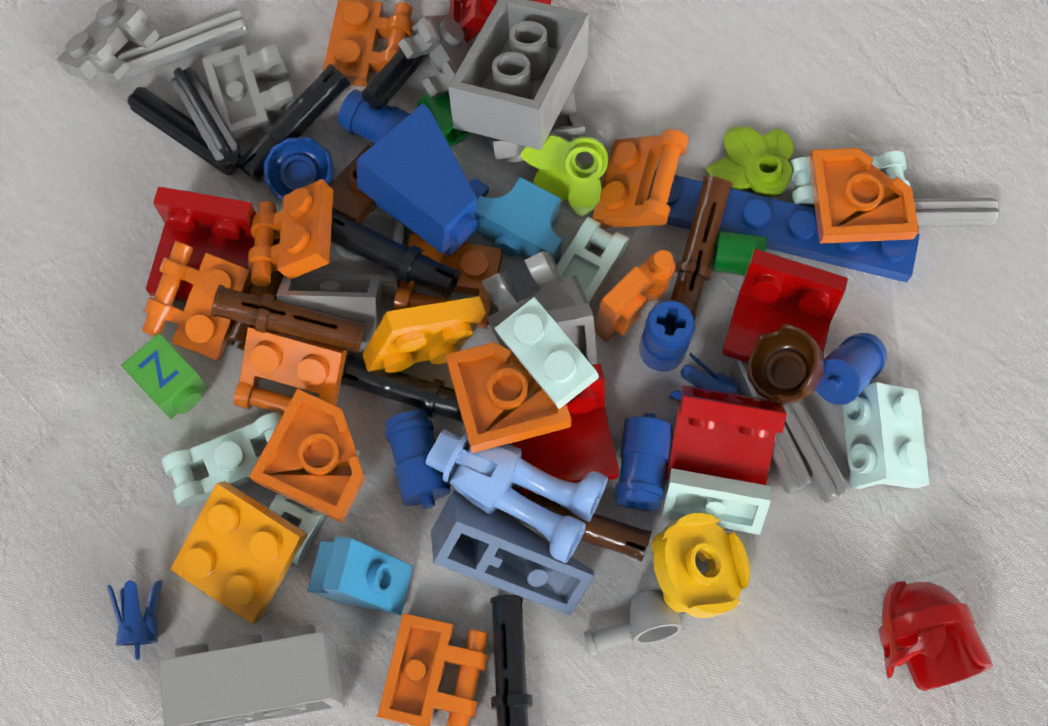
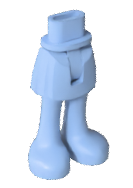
[426,429,608,563]

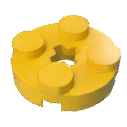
[652,513,750,618]

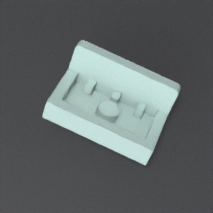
[842,382,930,489]

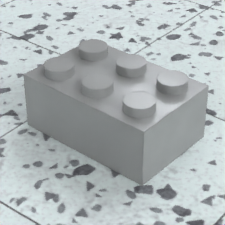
[448,0,589,150]
[158,625,345,726]

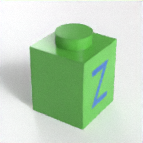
[121,333,208,420]

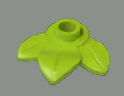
[706,126,794,197]
[521,134,608,217]

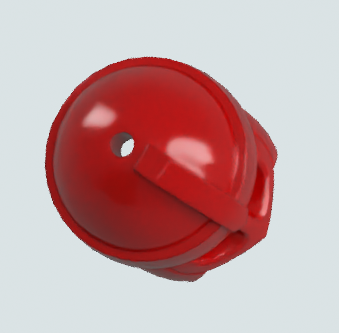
[878,581,993,691]

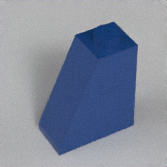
[357,104,477,254]

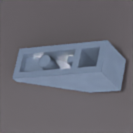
[431,491,595,616]

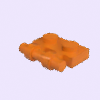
[322,0,414,87]
[247,179,333,287]
[142,241,252,360]
[594,250,675,343]
[377,613,489,726]

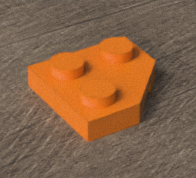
[808,148,919,244]
[445,342,571,453]
[249,388,366,524]

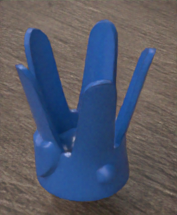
[669,352,738,400]
[107,580,162,660]

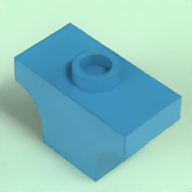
[475,177,562,265]
[307,537,413,616]

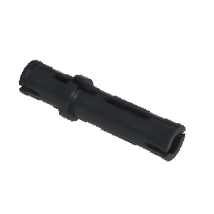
[237,64,350,183]
[331,210,461,299]
[341,354,463,422]
[490,595,533,726]

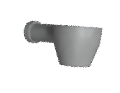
[584,589,683,657]

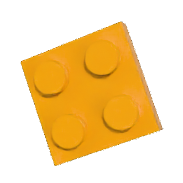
[362,296,486,373]
[170,481,308,624]

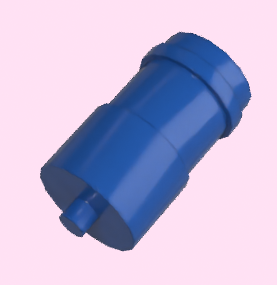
[337,89,410,144]
[639,301,695,372]
[816,333,887,405]
[385,410,451,509]
[615,413,673,511]

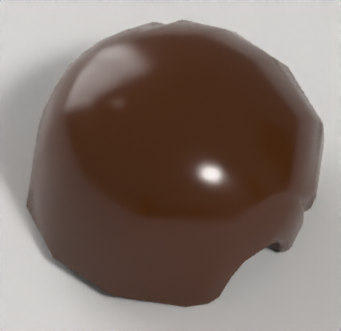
[748,324,824,405]

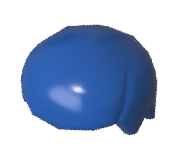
[263,137,335,202]

